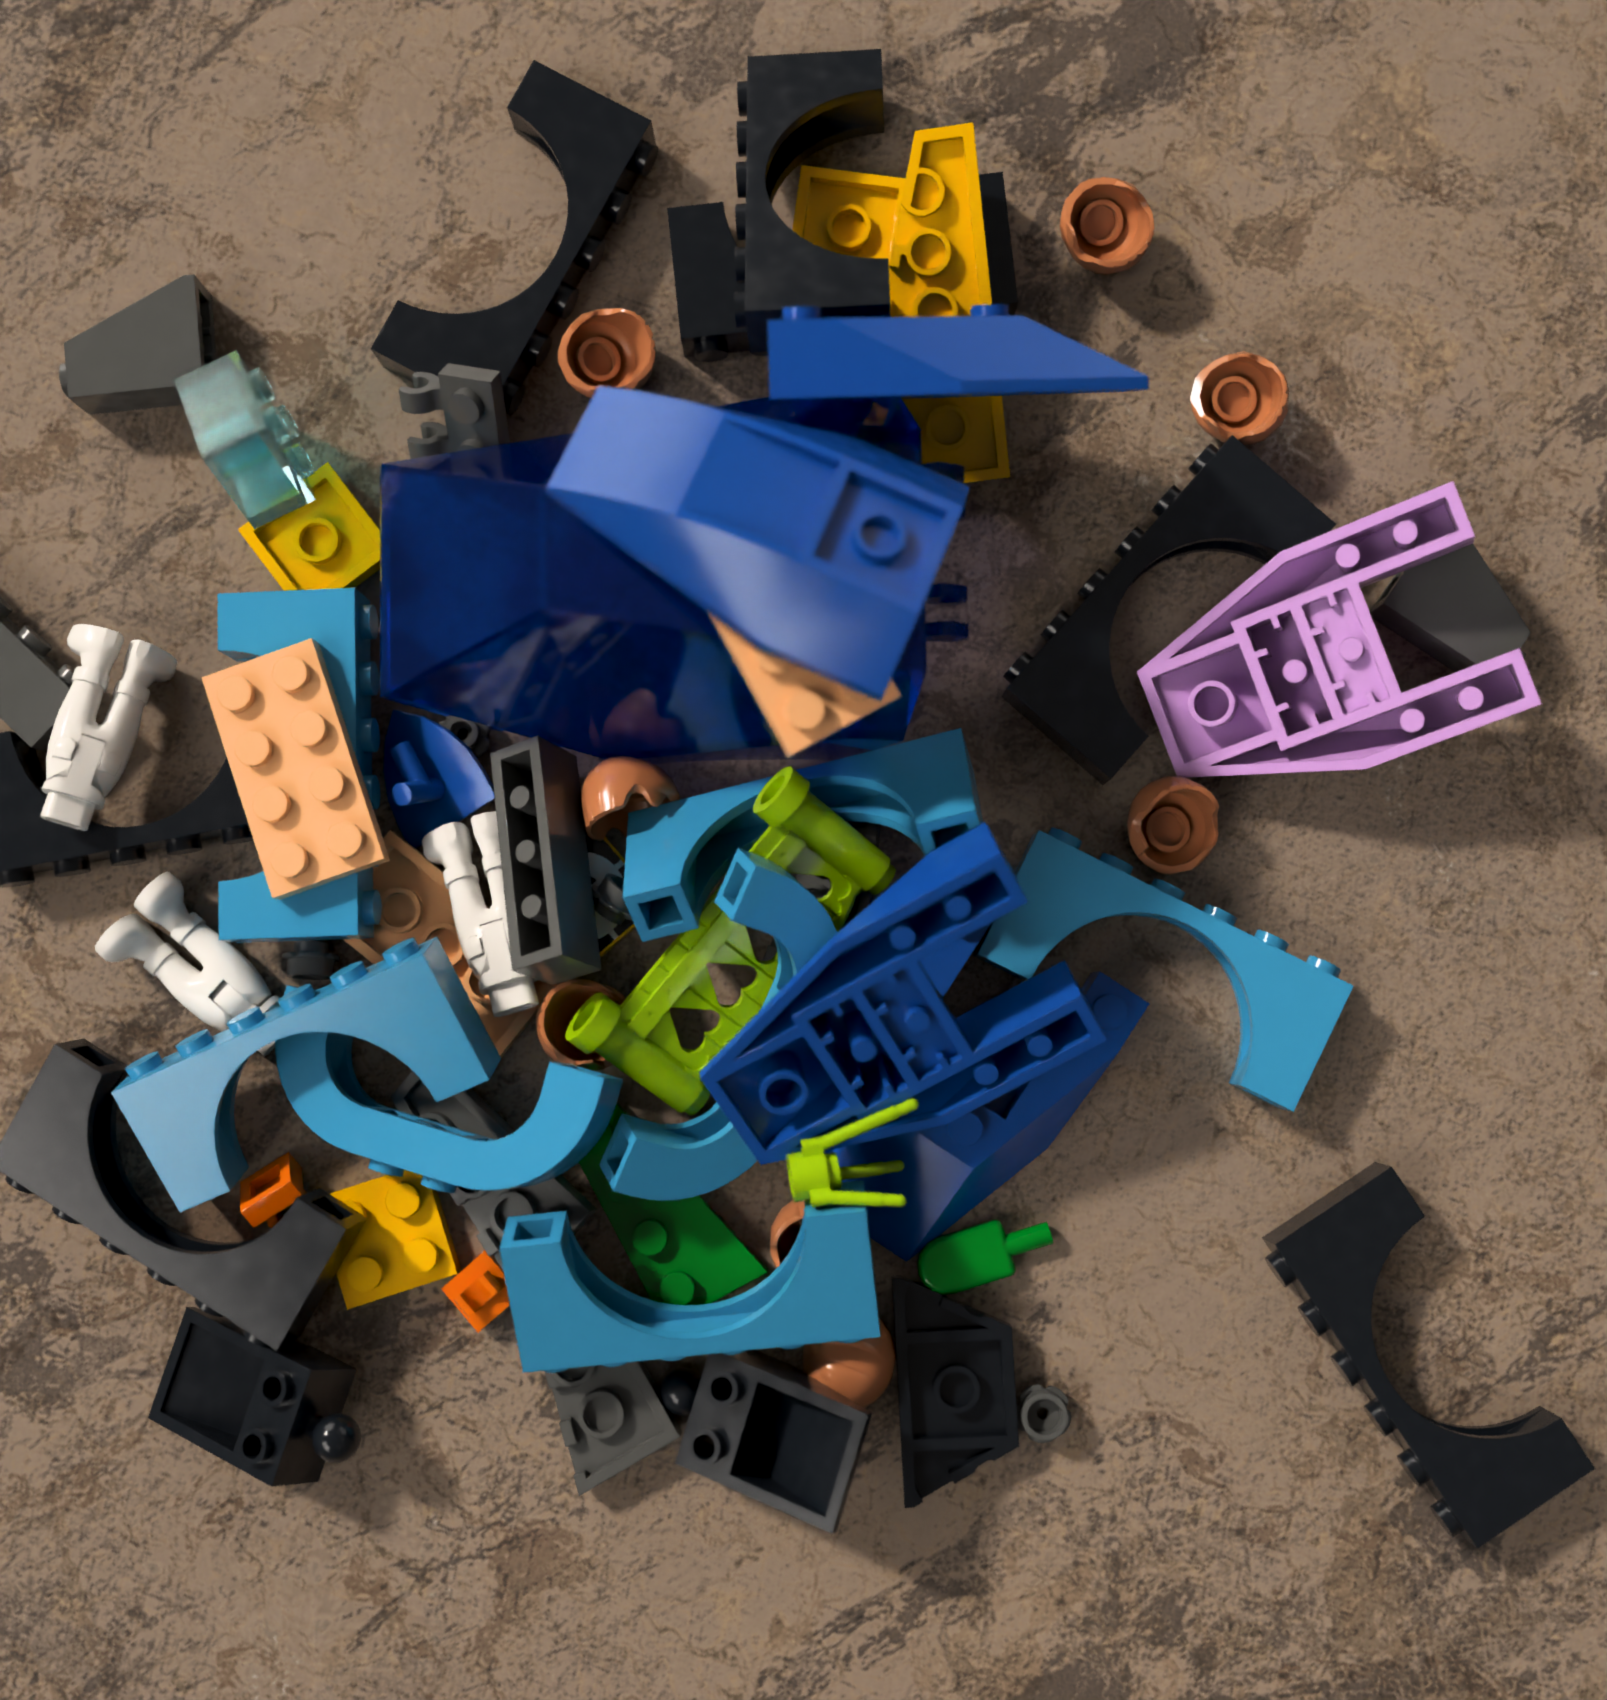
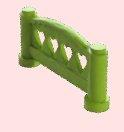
[565,766,896,1116]

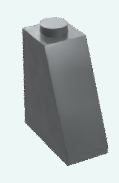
[59,274,220,415]
[1370,544,1531,672]

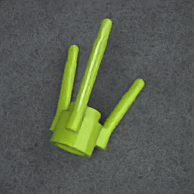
[786,1098,919,1208]

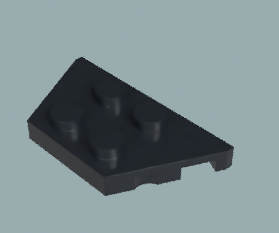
[891,1275,1019,1508]

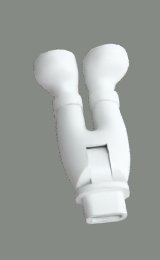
[40,624,177,831]
[422,811,539,1017]
[95,871,280,1056]

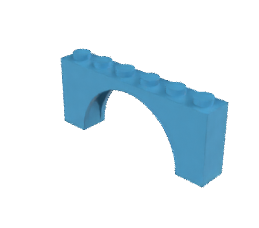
[217,588,382,943]
[623,728,983,942]
[973,827,1354,1112]
[111,937,501,1213]
[499,1180,880,1373]

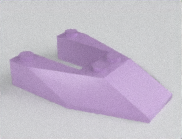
[1137,481,1542,778]

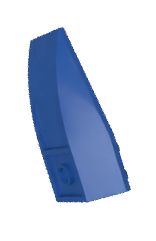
[546,386,970,701]

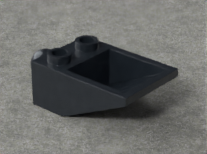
[148,1307,361,1487]
[660,1350,872,1534]

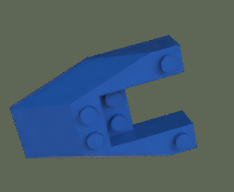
[767,304,1149,402]
[699,822,1107,1165]
[824,922,1150,1262]

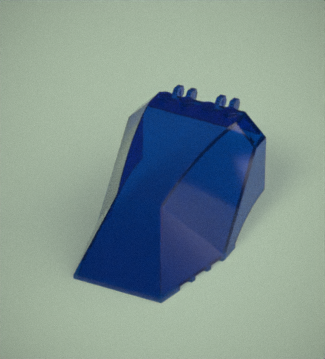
[380,396,969,764]

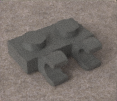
[399,363,514,483]

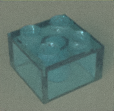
[174,350,316,529]

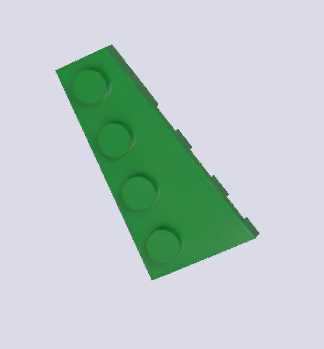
[579,1102,768,1305]

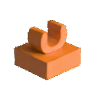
[240,1152,307,1228]
[441,1251,510,1333]

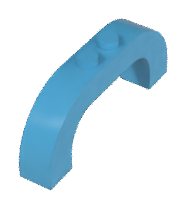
[599,848,837,1201]
[275,985,623,1193]

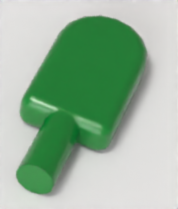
[917,1219,1054,1295]

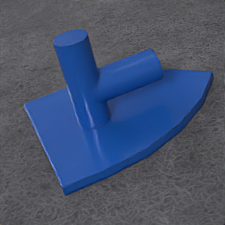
[383,709,495,849]

